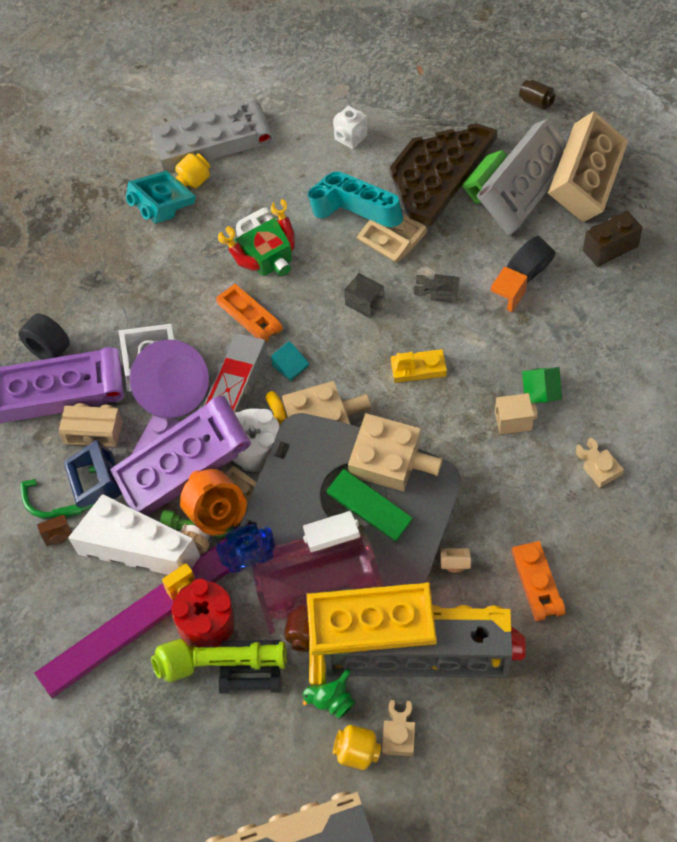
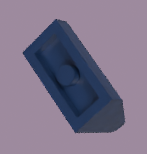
[64,440,122,507]

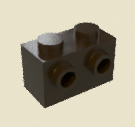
[583,211,643,267]

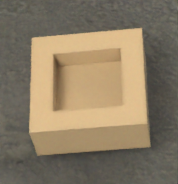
[440,548,471,572]

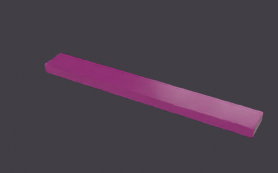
[34,538,237,699]

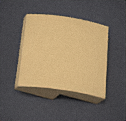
[356,213,428,263]

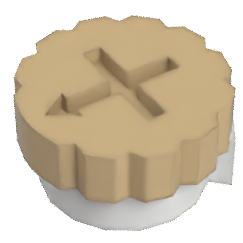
[180,524,210,555]

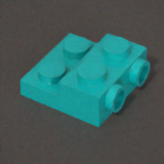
[126,170,196,224]

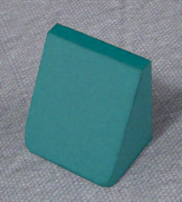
[271,341,309,381]

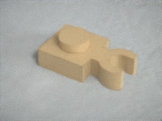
[576,438,624,488]
[382,700,415,757]

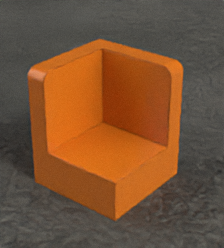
[491,266,528,312]

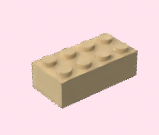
[548,111,628,222]

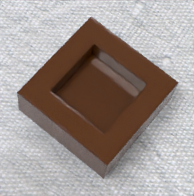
[37,515,72,546]

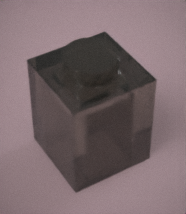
[344,273,386,319]

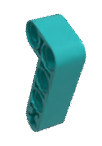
[307,171,403,227]

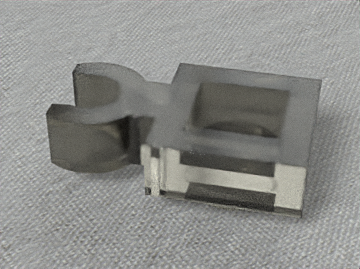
[414,274,460,303]

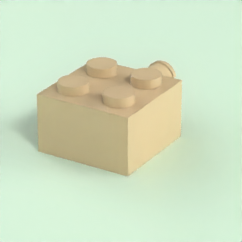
[282,381,371,424]
[348,413,443,492]

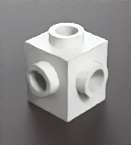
[333,106,368,149]

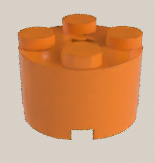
[180,469,247,535]

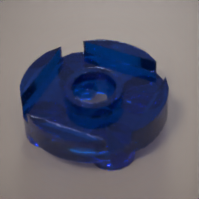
[216,524,276,573]

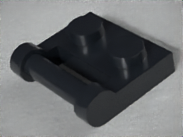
[219,640,281,694]

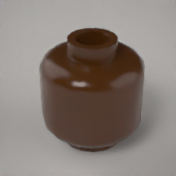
[284,605,310,653]

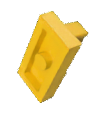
[391,349,447,383]

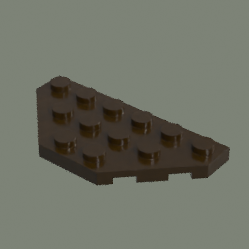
[390,123,497,226]

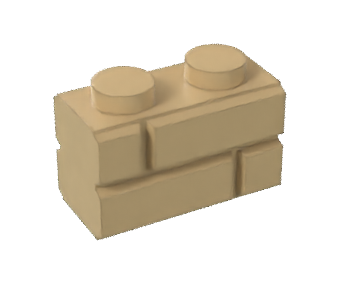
[59,403,122,447]

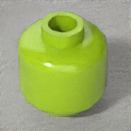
[151,639,195,683]

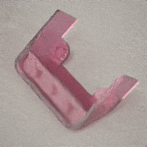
[251,524,383,634]

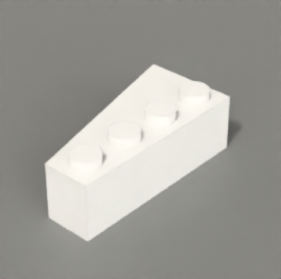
[68,494,200,575]

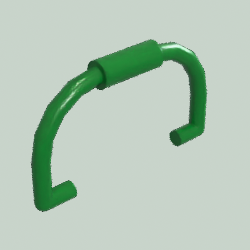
[20,466,96,519]

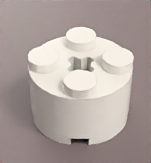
[232,409,283,472]

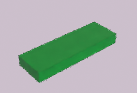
[326,469,413,543]

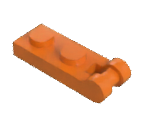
[216,284,283,343]
[511,541,565,622]

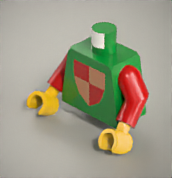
[218,199,295,276]

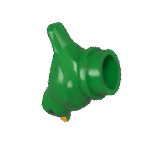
[303,668,356,720]

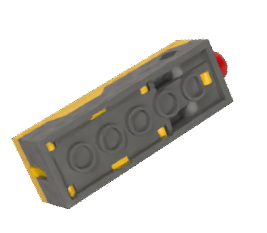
[324,605,526,678]

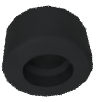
[507,235,556,283]
[18,313,70,360]

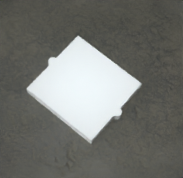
[303,511,360,552]

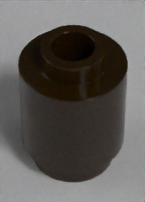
[519,80,556,110]

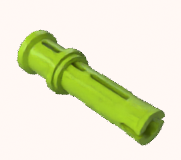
[193,641,287,670]

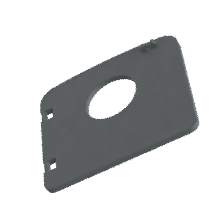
[228,413,461,593]

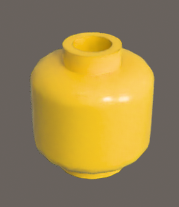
[175,153,211,189]
[333,725,381,770]

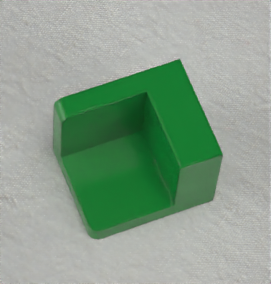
[522,367,562,403]

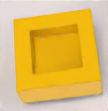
[162,563,195,600]

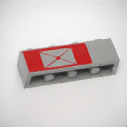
[198,333,267,413]

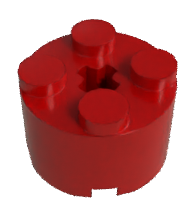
[171,579,235,648]

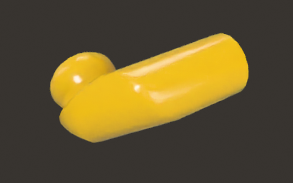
[265,391,287,427]

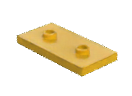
[307,583,437,656]

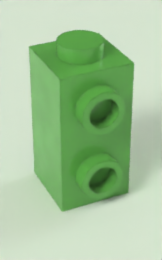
[462,150,507,204]

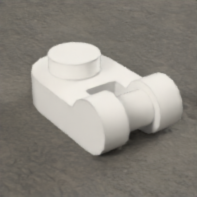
[236,207,278,237]

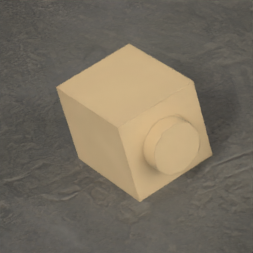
[495,393,537,435]

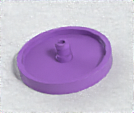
[130,339,209,418]

